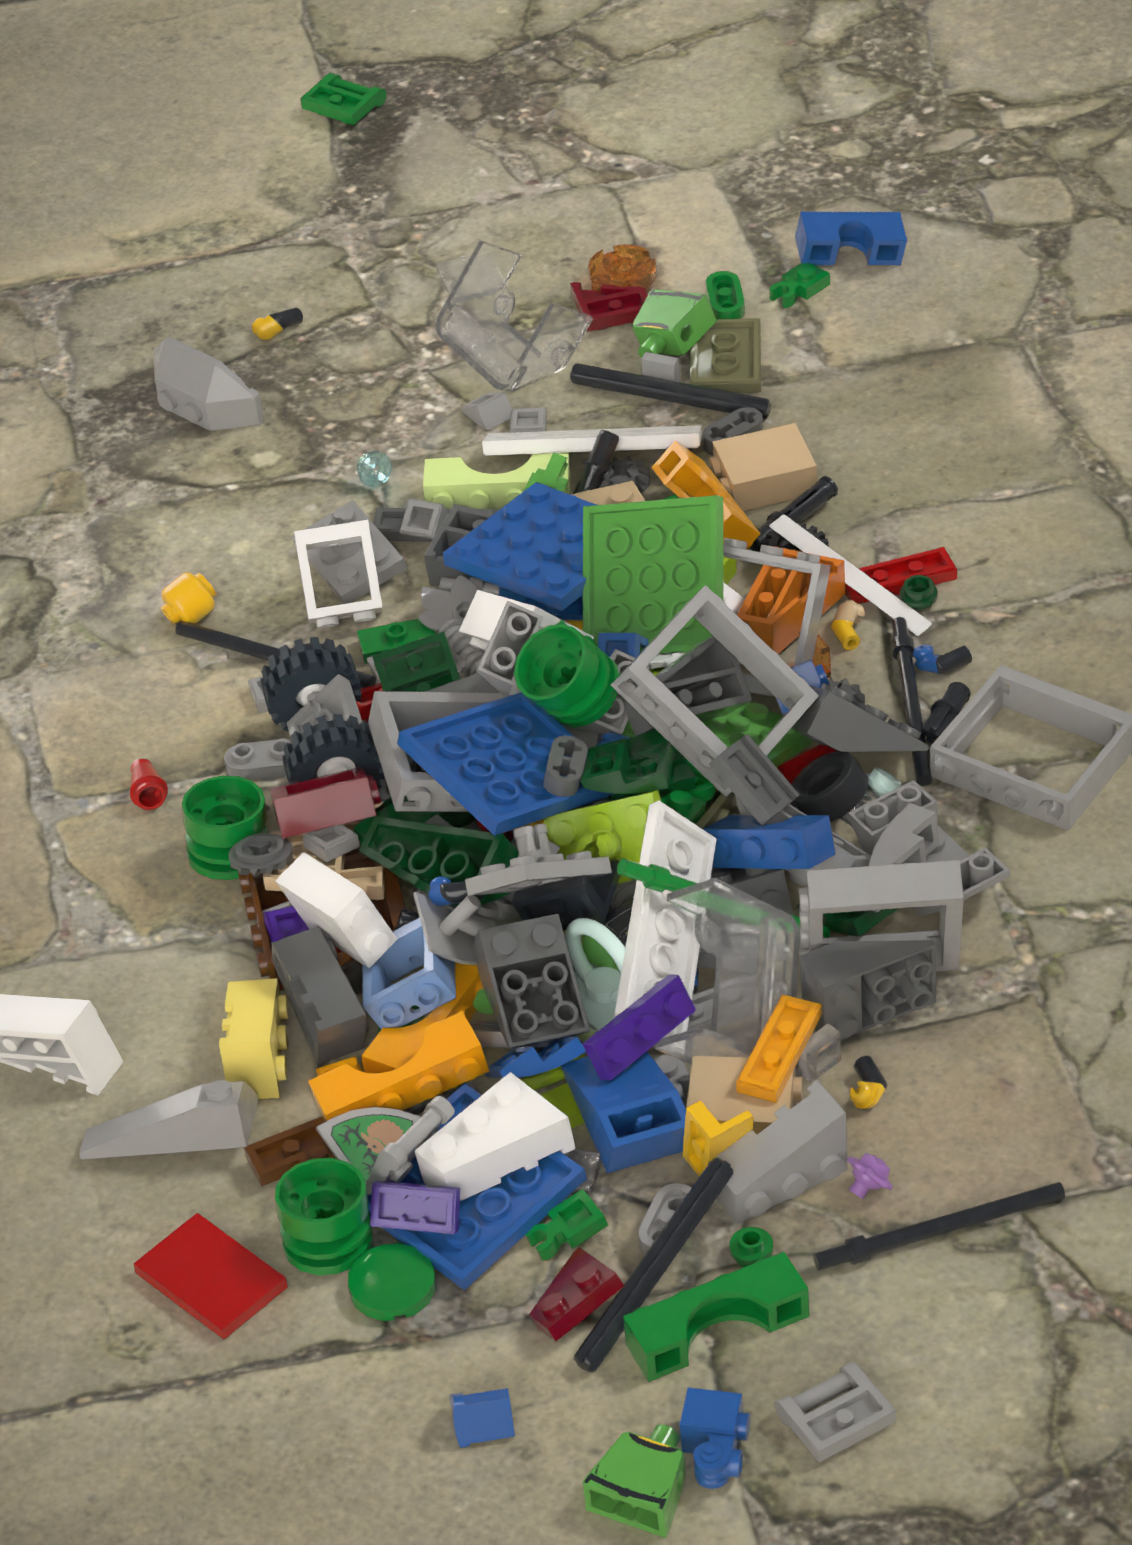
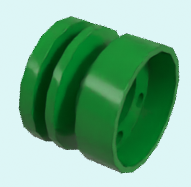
[514,624,620,728]
[181,775,268,880]
[275,1158,373,1275]

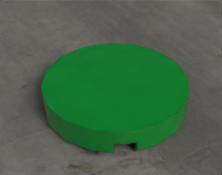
[348,1243,435,1321]

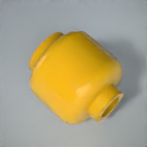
[161,572,217,625]

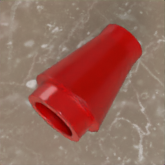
[130,758,168,810]

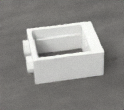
[294,520,383,628]

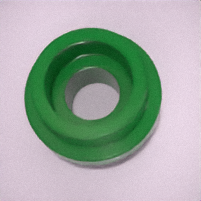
[729,1227,774,1267]

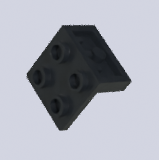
[511,860,620,931]

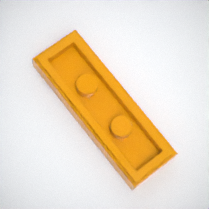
[736,994,822,1103]

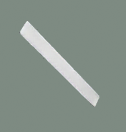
[769,514,932,636]

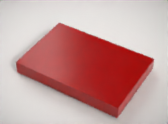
[133,1213,288,1340]

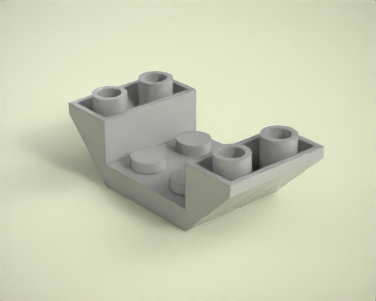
[476,600,651,734]
[848,780,1010,916]

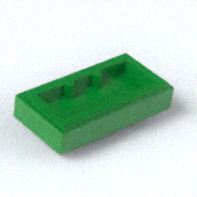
[357,618,435,664]

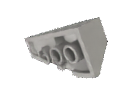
[79,1080,259,1160]

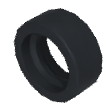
[792,751,868,822]

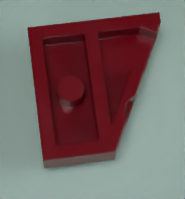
[570,282,648,332]
[529,1247,624,1342]

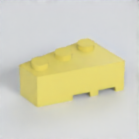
[219,978,289,1099]

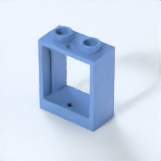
[363,917,456,1029]

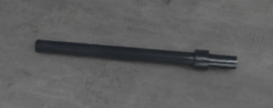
[891,617,932,786]
[176,620,376,688]
[813,1182,1065,1271]

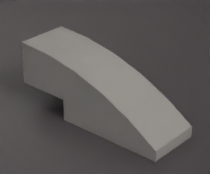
[869,803,939,912]

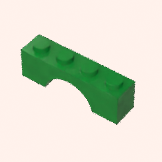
[623,1252,810,1382]

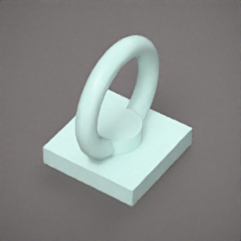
[565,918,625,1032]

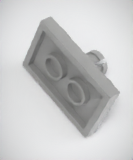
[291,500,407,604]
[465,824,612,896]

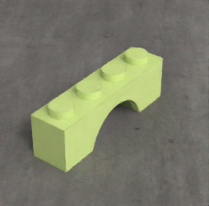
[423,452,571,509]

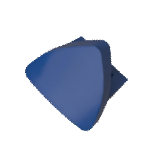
[450,1388,515,1448]

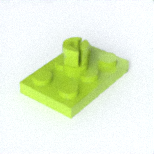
[543,790,661,883]

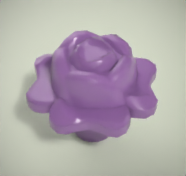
[846,1153,893,1199]

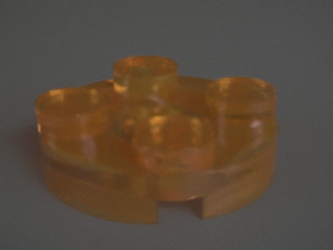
[588,244,657,291]

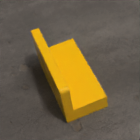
[682,1100,754,1177]

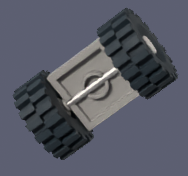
[260,637,385,791]

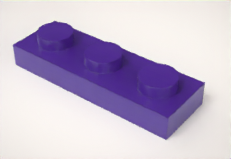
[583,975,697,1080]

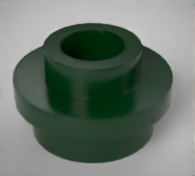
[900,575,938,609]

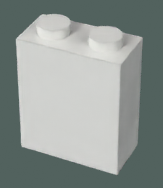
[275,852,397,968]

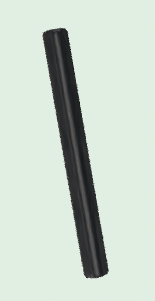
[570,363,771,419]
[574,1157,733,1373]

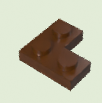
[244,1117,336,1187]

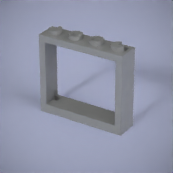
[723,538,831,697]
[611,585,819,797]
[930,665,1132,831]
[368,691,505,812]
[799,860,964,971]

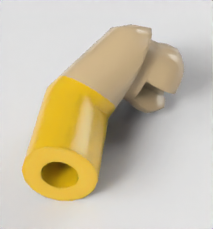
[831,600,865,651]

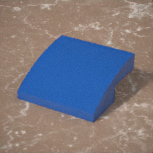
[485,1037,586,1078]

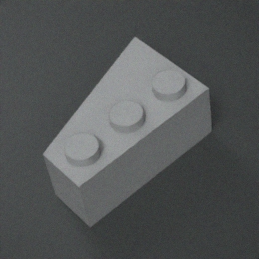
[708,1080,848,1225]

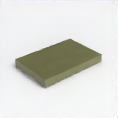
[690,318,761,393]

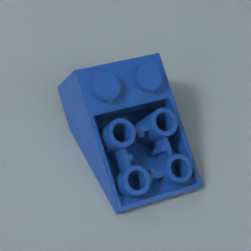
[561,1051,686,1174]

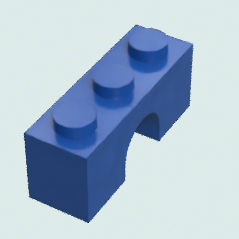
[795,212,907,265]
[703,815,836,869]

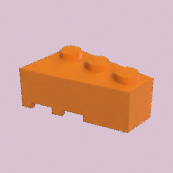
[737,546,845,654]

